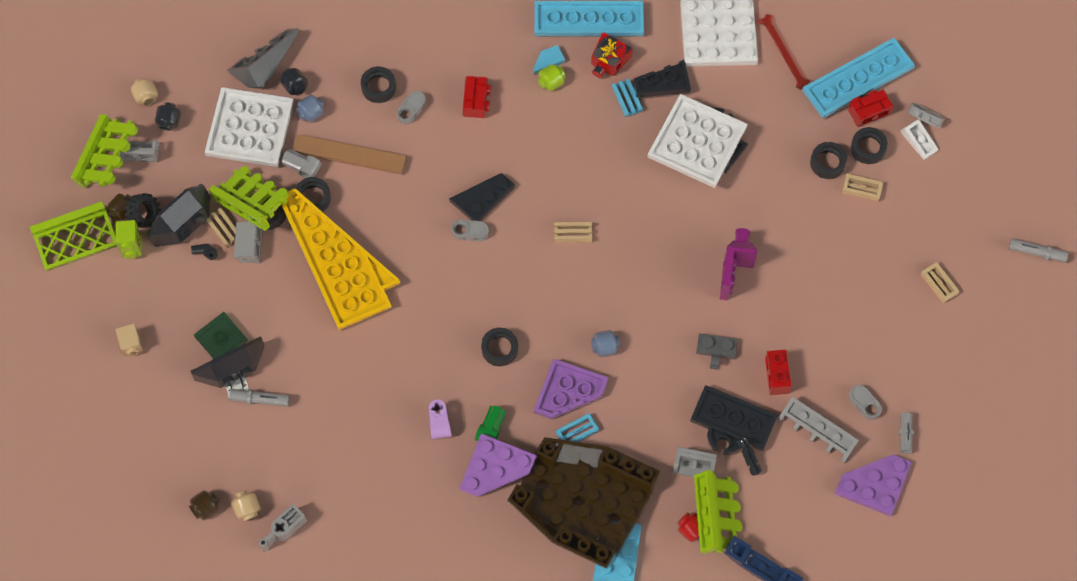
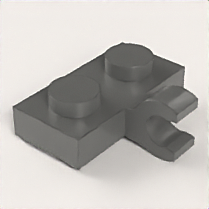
[696,333,737,370]

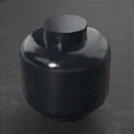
[281,68,308,95]
[155,102,181,131]

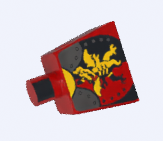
[591,32,633,78]

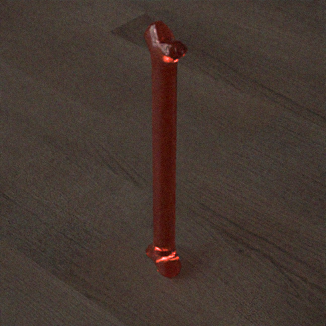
[758,14,810,90]

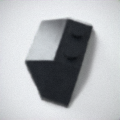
[147,184,211,247]
[190,336,265,388]

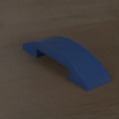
[724,536,803,581]

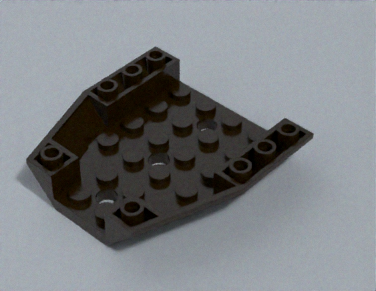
[507,437,660,569]

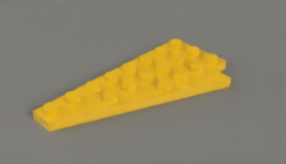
[281,189,400,330]

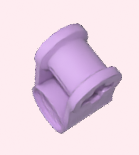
[428,400,451,440]

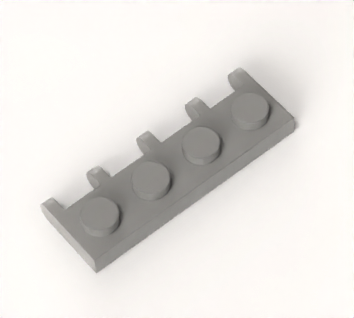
[778,396,859,463]

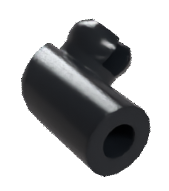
[191,244,218,260]

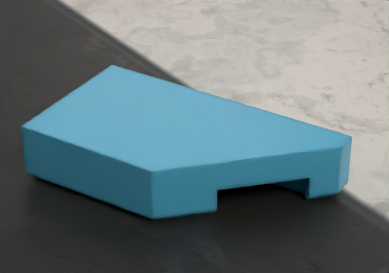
[533,45,565,75]

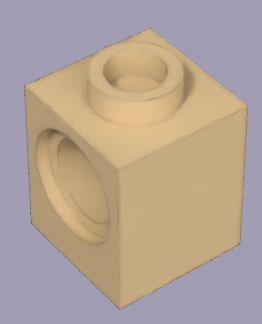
[115,324,143,357]

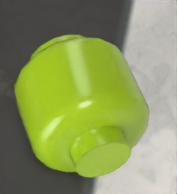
[537,64,566,91]

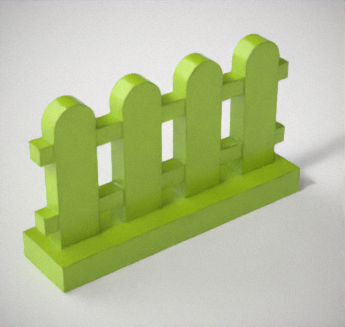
[70,114,138,188]
[208,166,289,231]
[694,470,742,554]

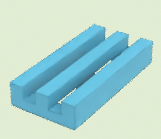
[612,78,643,118]
[555,413,599,442]

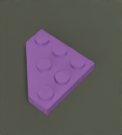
[533,359,609,419]
[459,434,537,497]
[835,455,911,517]

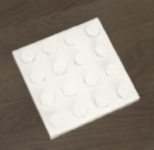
[680,0,758,67]
[204,87,294,167]
[647,94,748,188]

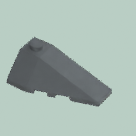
[228,28,299,89]

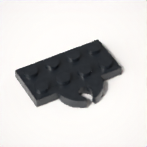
[690,385,778,455]

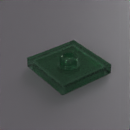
[193,312,248,359]

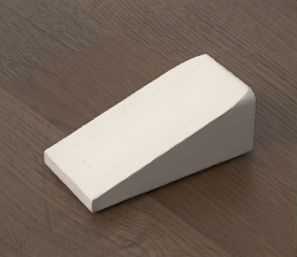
[900,119,939,160]

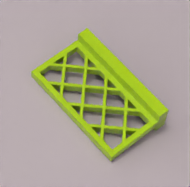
[30,201,117,271]

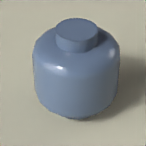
[296,95,325,122]
[591,330,620,357]

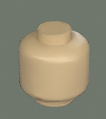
[131,78,158,107]
[231,490,261,521]

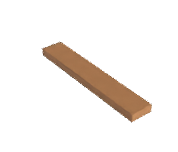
[293,134,407,175]

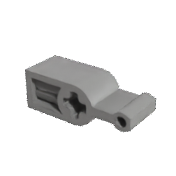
[258,504,307,552]

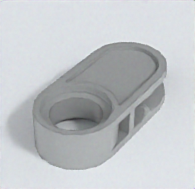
[397,91,426,125]
[908,103,945,128]
[451,220,489,242]
[849,385,882,420]

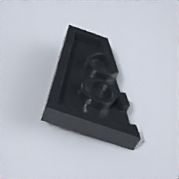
[633,60,691,98]
[449,173,515,221]

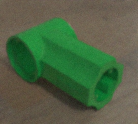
[475,405,506,441]

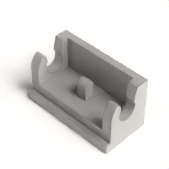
[119,139,160,162]
[234,221,262,263]
[673,447,717,477]

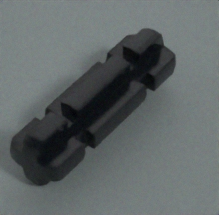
[738,437,762,476]

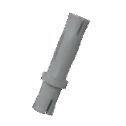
[1009,238,1068,263]
[229,389,290,407]

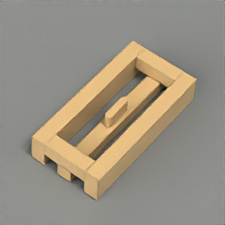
[842,174,883,202]
[206,207,236,248]
[554,222,592,242]
[920,262,960,304]

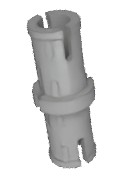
[898,413,914,454]

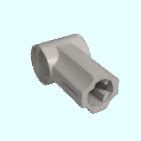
[282,149,322,178]

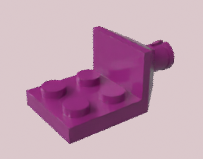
[720,228,758,301]

